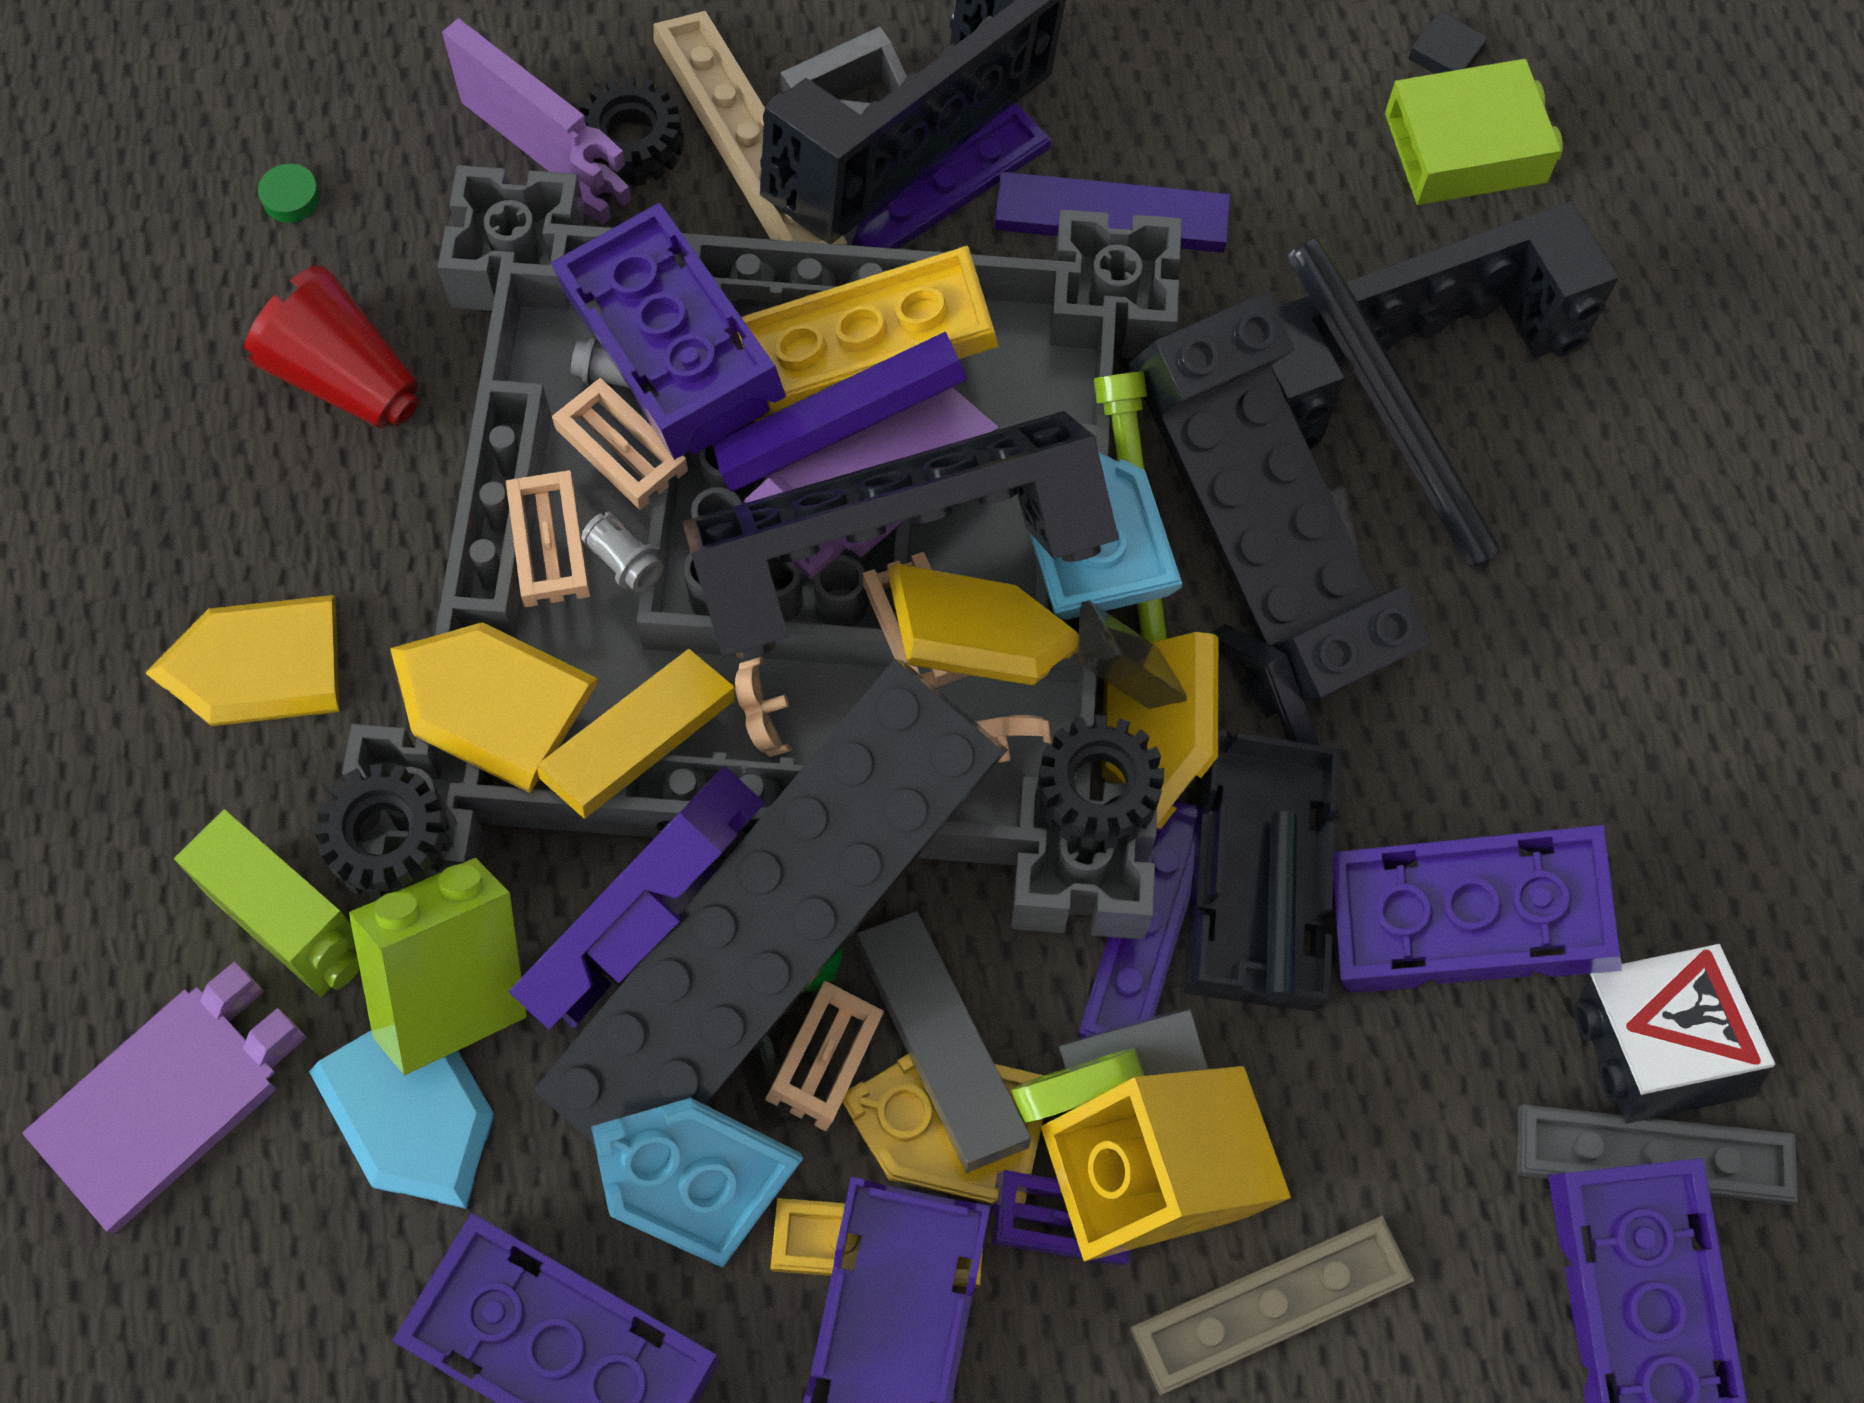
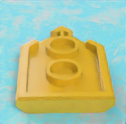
[888,564,1085,685]
[145,595,340,726]
[390,622,599,793]
[1101,632,1218,829]
[842,1054,1044,1205]

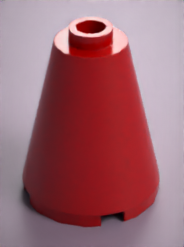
[244,266,419,428]

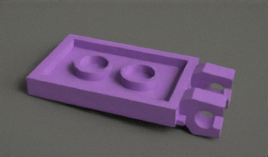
[442,18,631,225]
[745,387,998,579]
[22,961,307,1235]

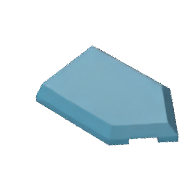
[1029,452,1182,620]
[309,1030,495,1209]
[591,1098,803,1268]

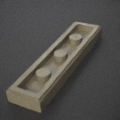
[1130,1216,1415,1396]

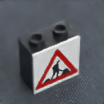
[1574,944,1775,1124]

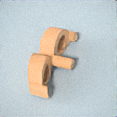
[735,656,793,757]
[975,715,1052,762]

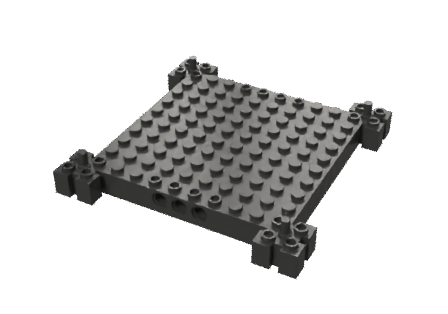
[342,165,1182,939]

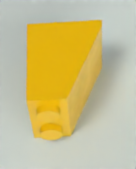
[1041,1066,1291,1261]

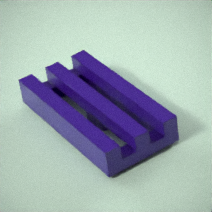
[989,1170,1130,1265]

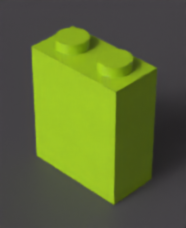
[1385,59,1563,205]
[174,809,360,997]
[349,858,527,1076]

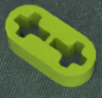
[1011,1048,1145,1123]

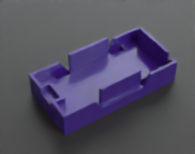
[550,202,786,460]
[508,765,764,1029]
[1333,825,1622,992]
[1548,1158,1747,1403]
[803,1177,991,1403]
[392,1213,720,1403]

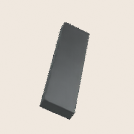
[856,911,1031,1173]
[1517,1104,1798,1205]

